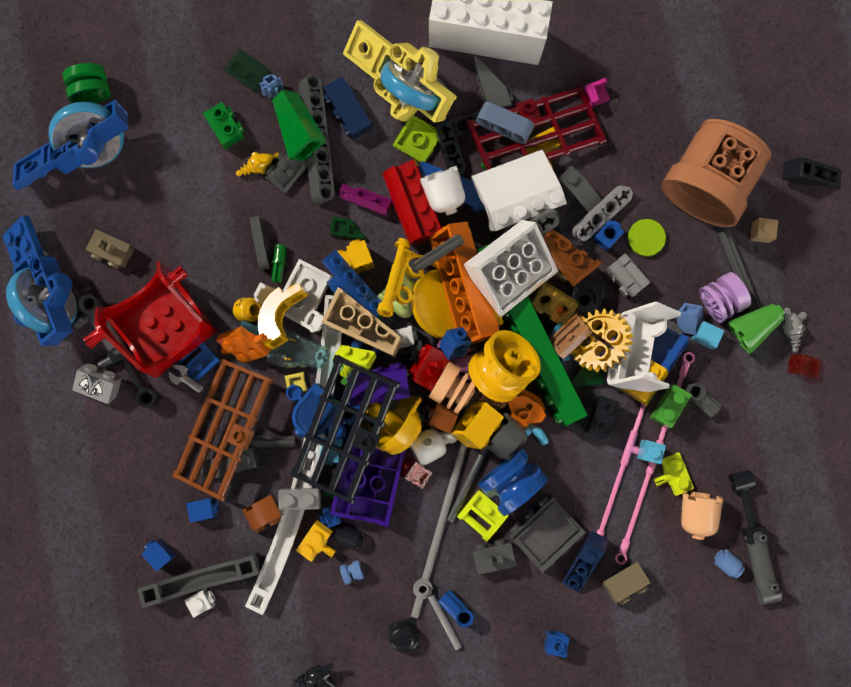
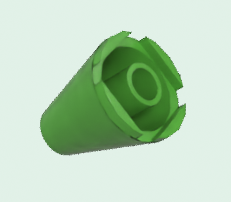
[727,304,785,354]

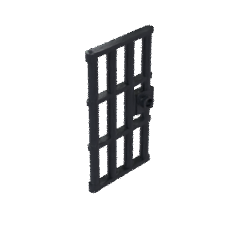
[290,355,401,504]

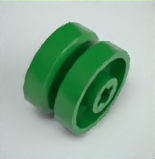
[62,63,111,103]

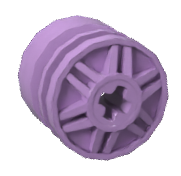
[699,272,752,323]

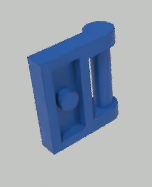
[173,342,220,382]

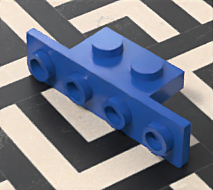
[321,250,381,318]

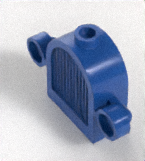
[286,383,346,440]

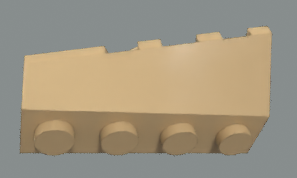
[321,287,403,357]

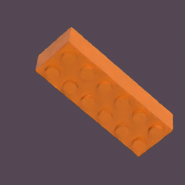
[429,222,500,345]

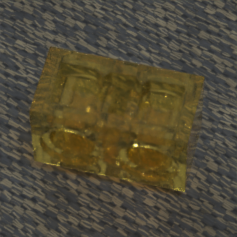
[532,282,578,325]

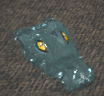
[260,329,329,369]

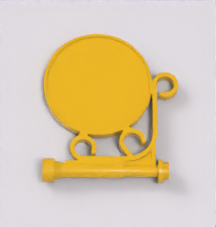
[377,238,455,339]

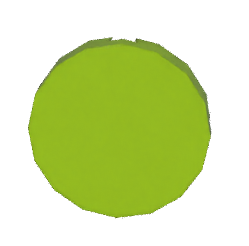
[627,219,666,257]

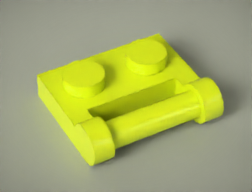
[457,490,509,542]

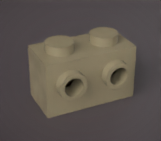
[602,562,650,605]

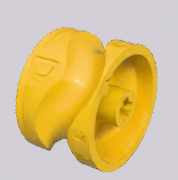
[468,330,541,402]

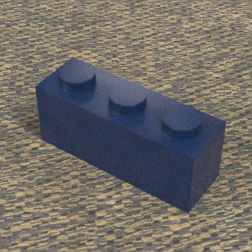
[323,76,372,140]

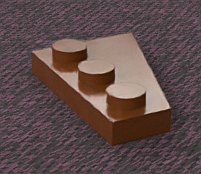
[542,229,602,287]

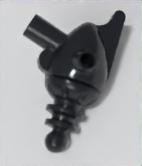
[396,339,423,386]
[293,663,336,687]

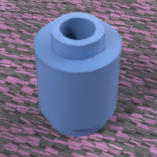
[714,549,745,578]

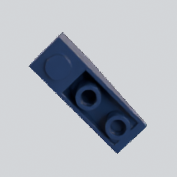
[562,530,609,593]

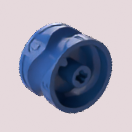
[478,447,549,516]

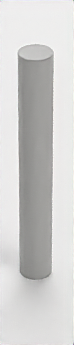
[428,594,462,650]

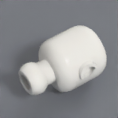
[410,427,458,465]

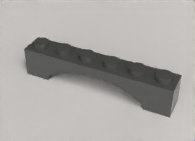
[137,552,261,608]

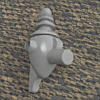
[782,308,807,353]

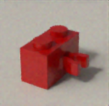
[408,344,450,391]

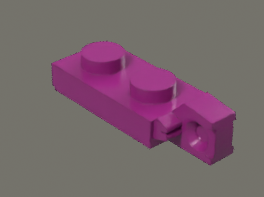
[338,184,392,215]

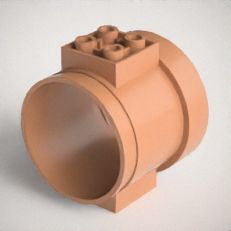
[661,119,772,227]

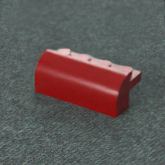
[382,159,442,247]

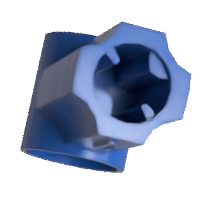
[438,589,473,628]

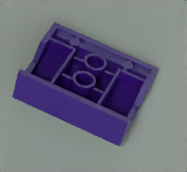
[330,437,405,527]

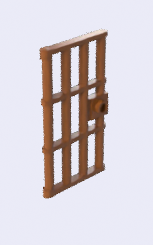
[172,358,274,501]

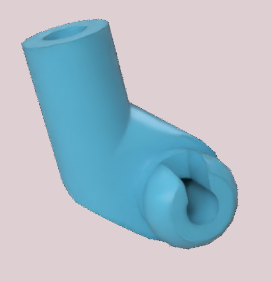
[524,423,549,446]

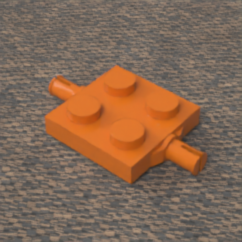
[216,326,270,363]

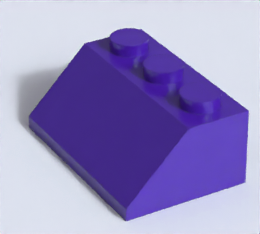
[347,363,410,407]

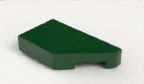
[330,217,365,240]
[571,367,604,388]

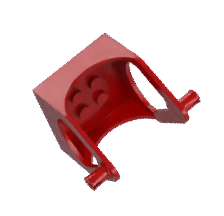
[83,261,218,378]

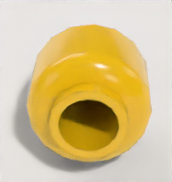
[233,298,261,322]

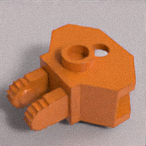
[508,389,546,427]

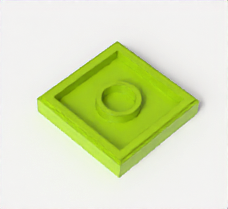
[392,115,444,163]

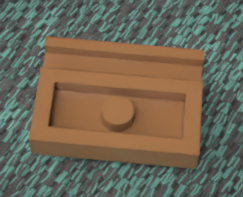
[549,314,592,359]

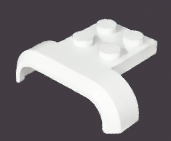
[254,259,333,333]

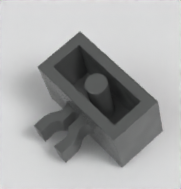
[472,539,516,575]

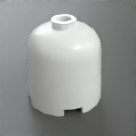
[420,166,465,215]

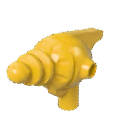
[236,152,279,177]

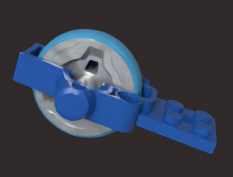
[12,99,129,191]
[2,215,78,346]

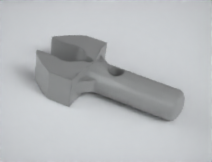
[169,365,203,393]

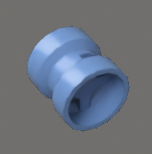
[340,560,364,585]

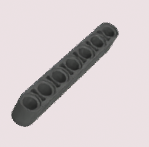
[299,73,335,205]

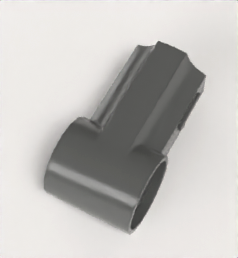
[683,383,722,418]

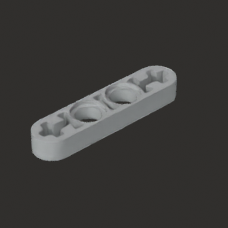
[572,185,633,241]

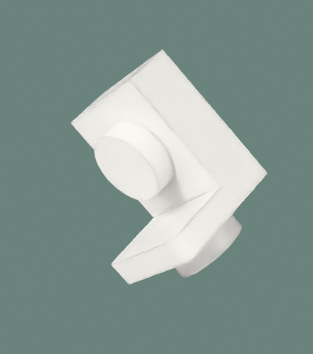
[393,326,418,349]
[184,588,216,618]

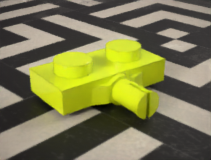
[332,345,377,378]
[654,452,694,496]

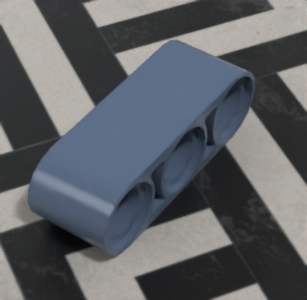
[476,102,534,144]

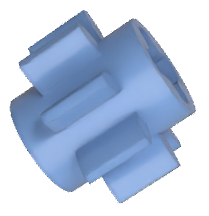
[260,75,284,99]

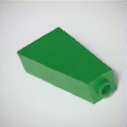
[272,90,326,161]

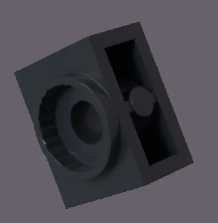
[565,280,607,319]

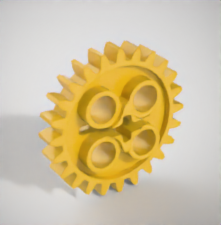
[571,309,634,372]

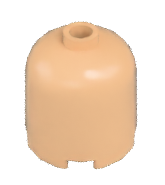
[681,491,723,540]

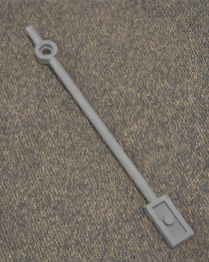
[411,391,479,618]

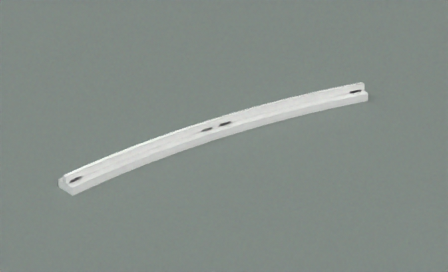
[245,295,342,615]

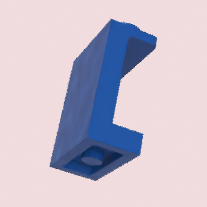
[651,328,689,374]

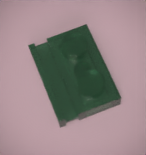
[224,49,271,93]

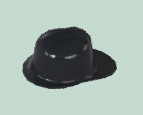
[389,617,421,653]

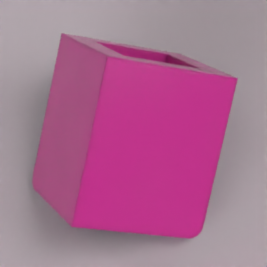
[584,78,610,107]

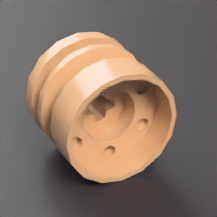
[429,362,476,414]

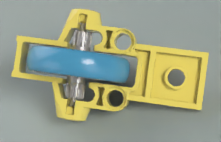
[343,20,457,123]

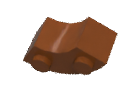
[427,397,459,434]
[242,493,284,533]

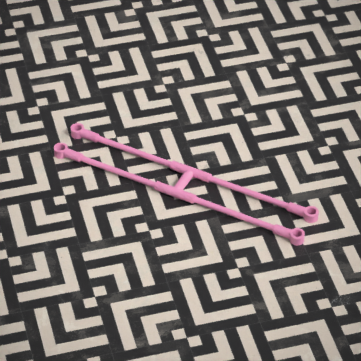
[597,352,695,565]

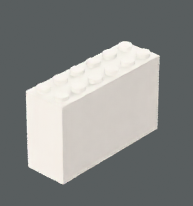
[429,0,553,65]

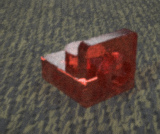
[787,354,821,379]
[400,457,432,489]

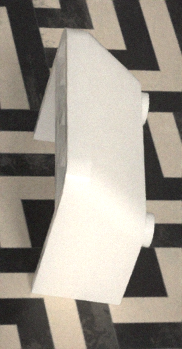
[607,301,681,392]

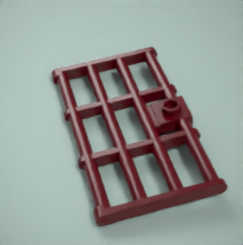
[467,85,607,170]

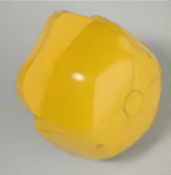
[367,396,422,455]

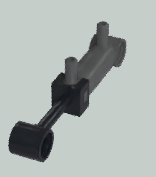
[73,294,160,408]
[729,470,782,605]

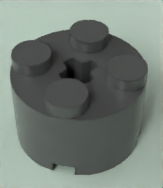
[486,413,527,460]

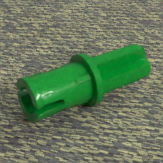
[271,244,287,283]

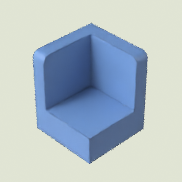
[677,303,703,335]

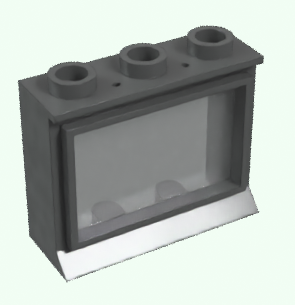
[509,496,586,573]

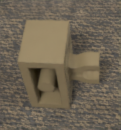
[85,229,135,269]

